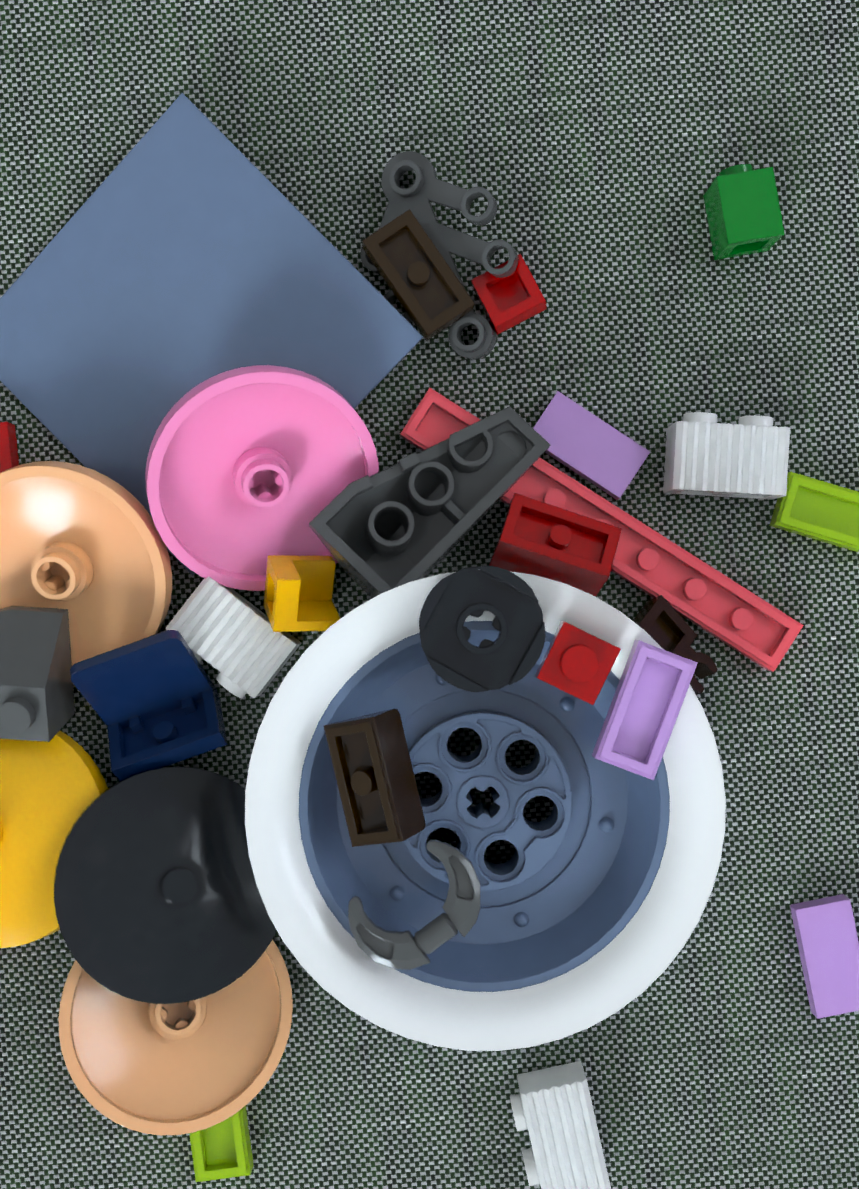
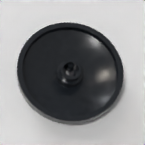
[54,767,277,1004]

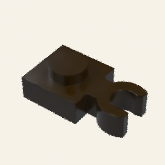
[633,595,718,695]

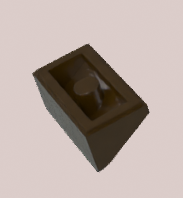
[324,709,425,847]

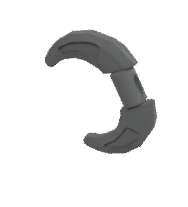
[348,840,480,970]

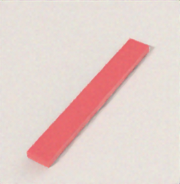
[400,388,804,672]

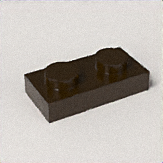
[362,209,475,341]

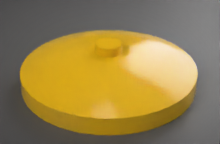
[0,731,108,948]

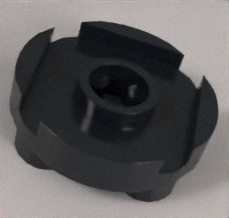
[419,566,546,692]

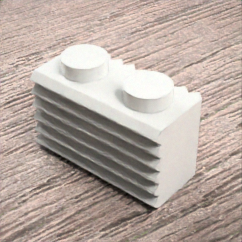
[663,412,790,500]
[165,576,301,698]
[510,1061,611,1189]

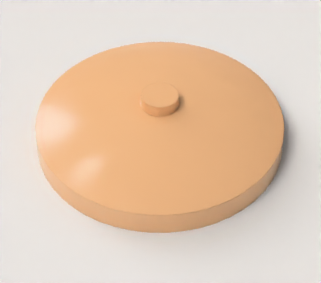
[0,461,172,665]
[58,939,293,1136]

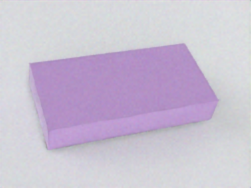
[533,391,650,500]
[592,640,698,780]
[790,894,859,1019]

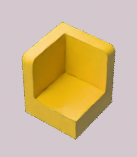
[263,555,341,632]

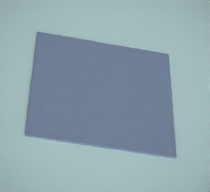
[0,93,424,576]

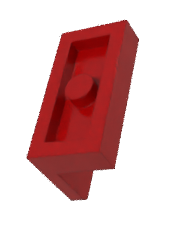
[489,493,622,597]

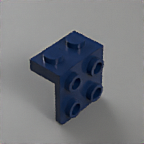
[70,630,228,781]

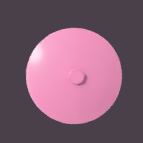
[145,365,379,591]

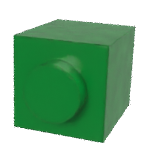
[703,164,785,260]

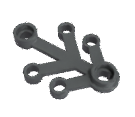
[360,151,519,360]

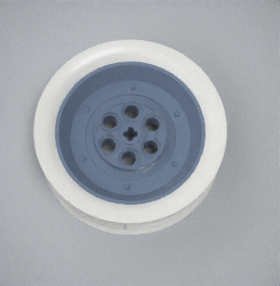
[245,571,726,1051]

